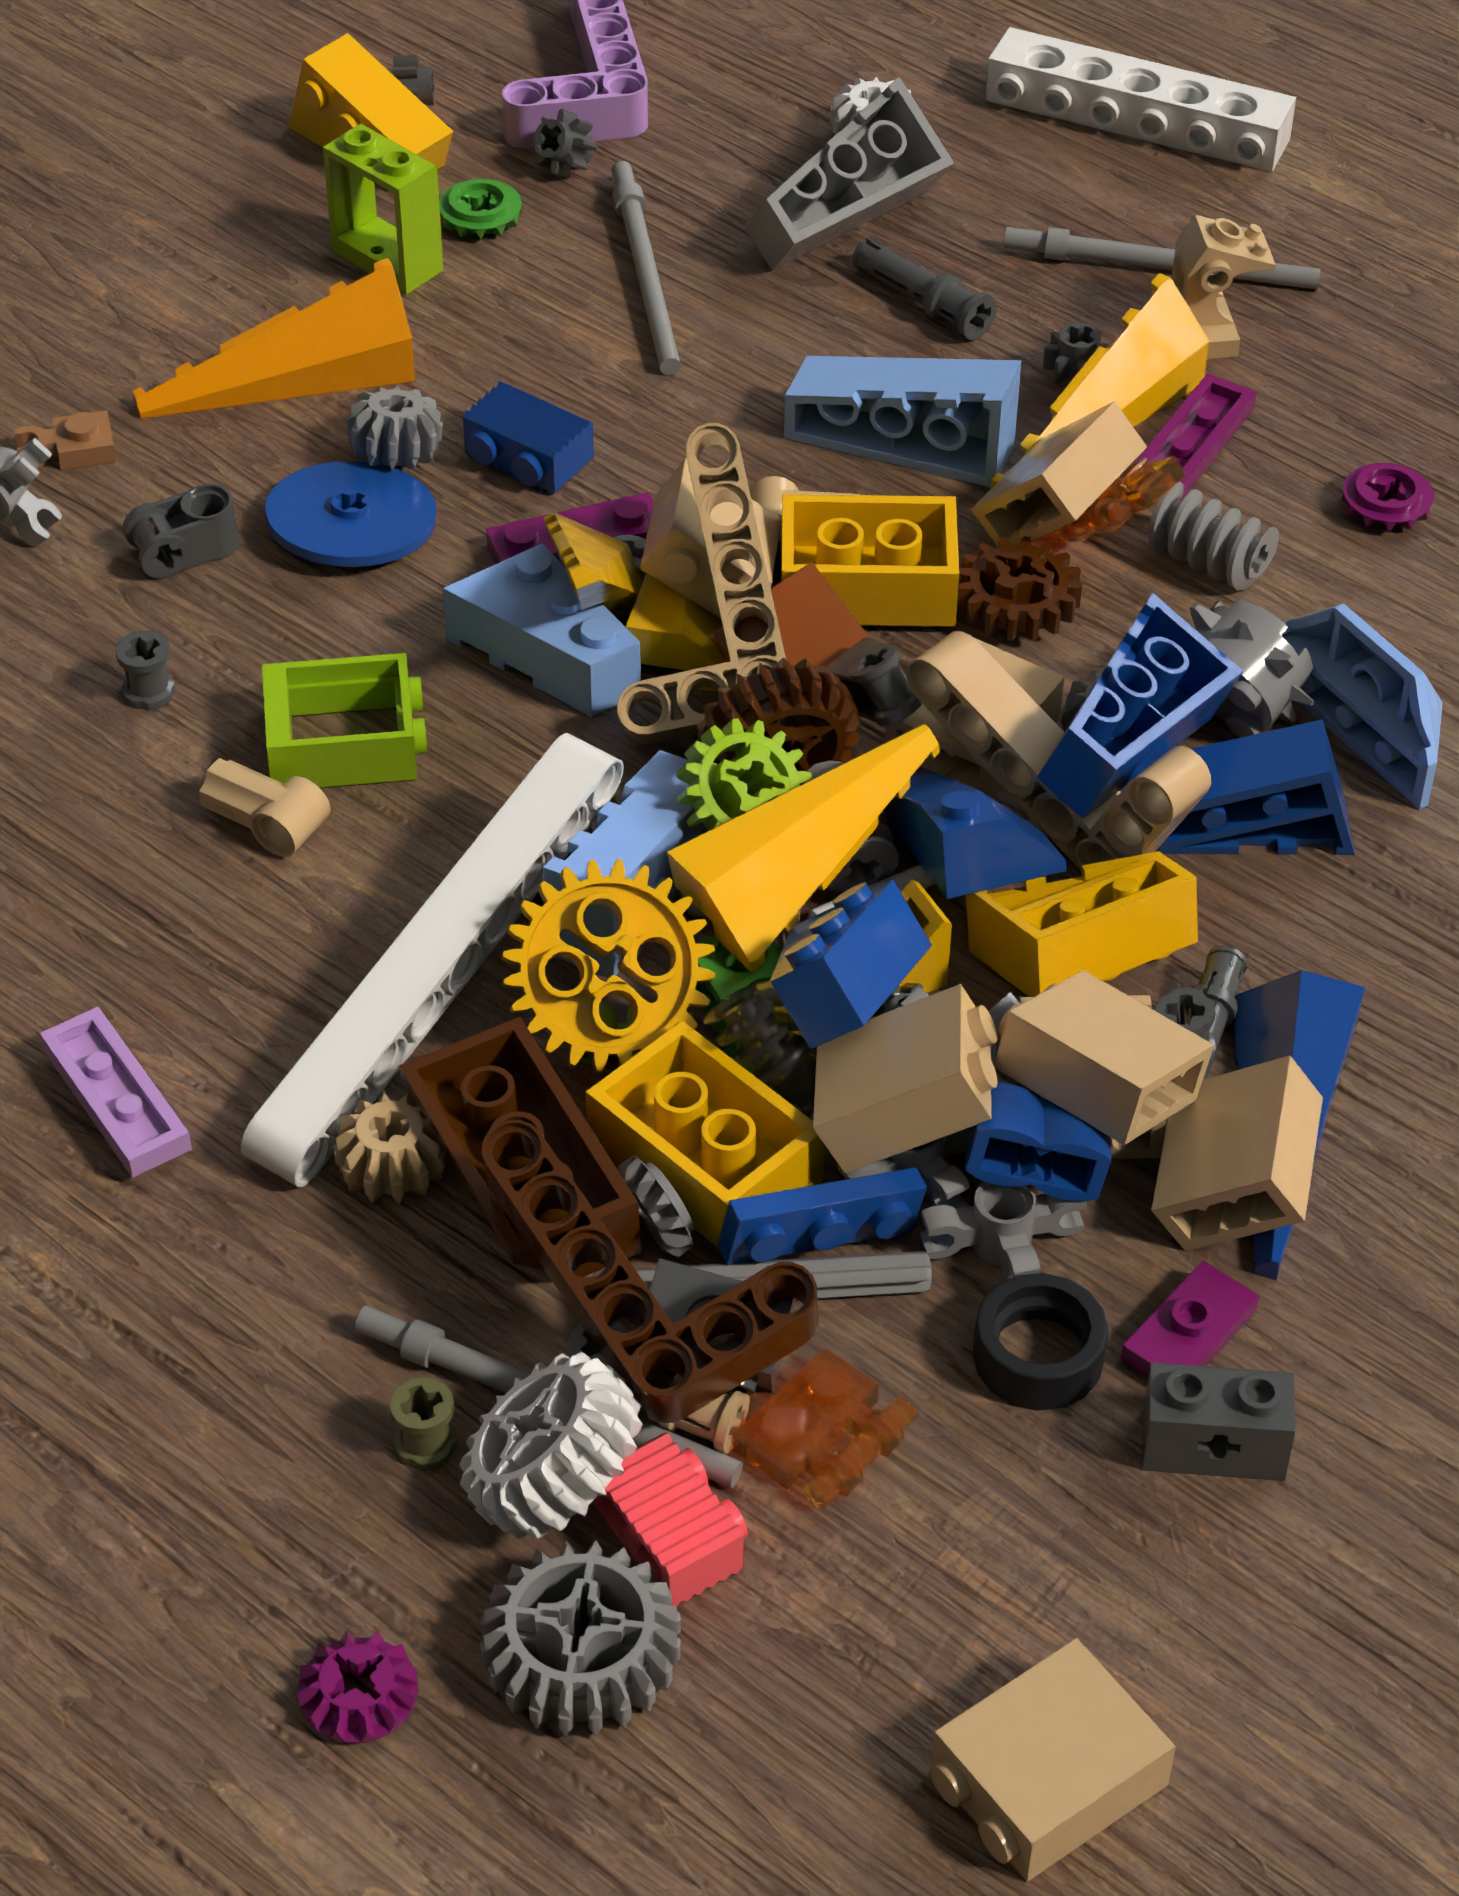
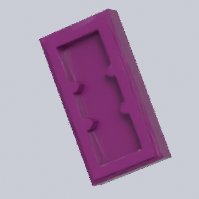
[1121,1261,1259,1377]

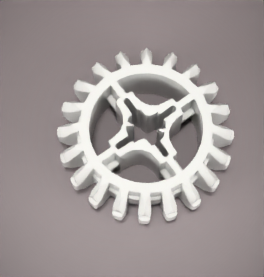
[459,1352,643,1539]

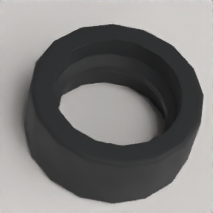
[973,1273,1109,1410]

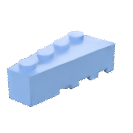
[784,356,1022,487]
[543,750,708,977]

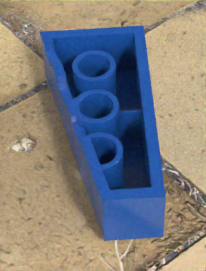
[1037,592,1244,819]

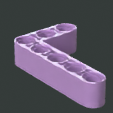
[502,0,648,149]

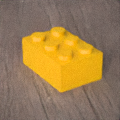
[781,494,959,627]
[586,1021,824,1249]

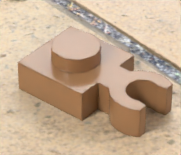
[14,410,116,470]

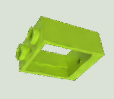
[323,124,444,295]
[262,653,427,788]

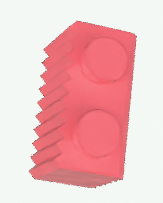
[592,1432,748,1607]

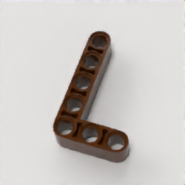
[482,1120,819,1423]

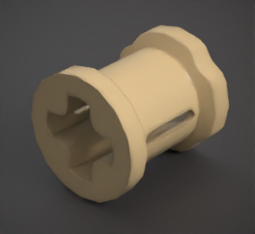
[659,1373,750,1454]

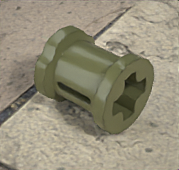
[389,1376,457,1471]

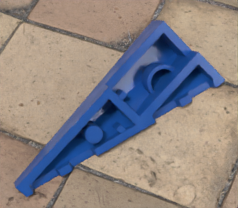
[1233,970,1365,1280]

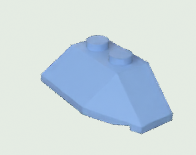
[1282,603,1443,810]

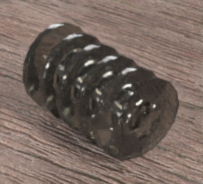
[703,981,817,1118]

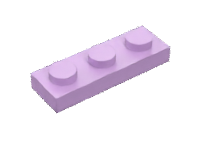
[39,1007,192,1178]

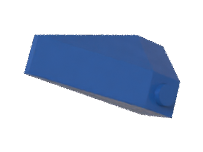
[884,766,1066,899]

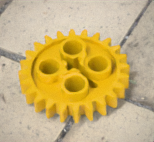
[501,859,716,1073]

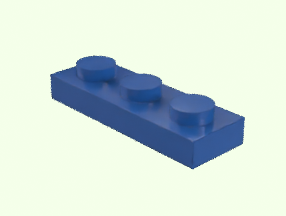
[717,1167,927,1266]

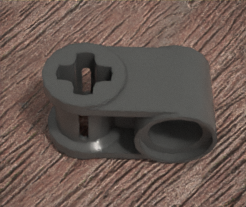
[123,484,240,579]
[827,637,922,725]

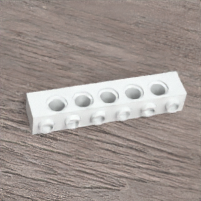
[986,27,1296,172]

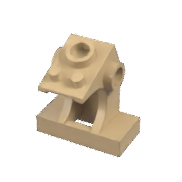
[1171,215,1276,360]

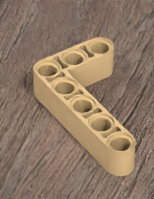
[617,423,786,744]
[906,631,1211,872]

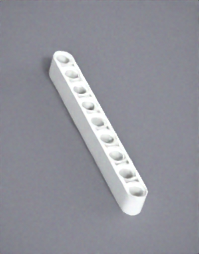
[241,733,624,1187]

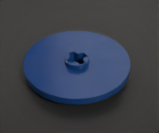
[265,461,436,567]

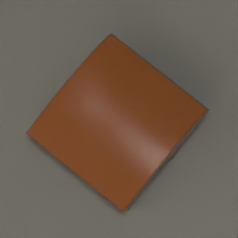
[709,562,870,667]

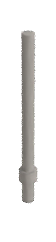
[611,161,681,375]
[1003,227,1321,290]
[355,1305,743,1488]

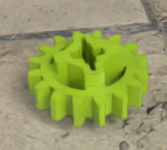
[676,718,813,832]

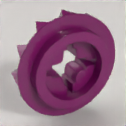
[1342,463,1434,532]
[297,1630,418,1743]

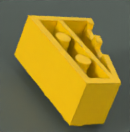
[289,33,453,170]
[966,851,1198,997]

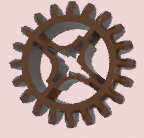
[696,657,861,771]

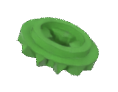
[439,179,522,239]

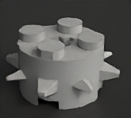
[1189,599,1314,738]

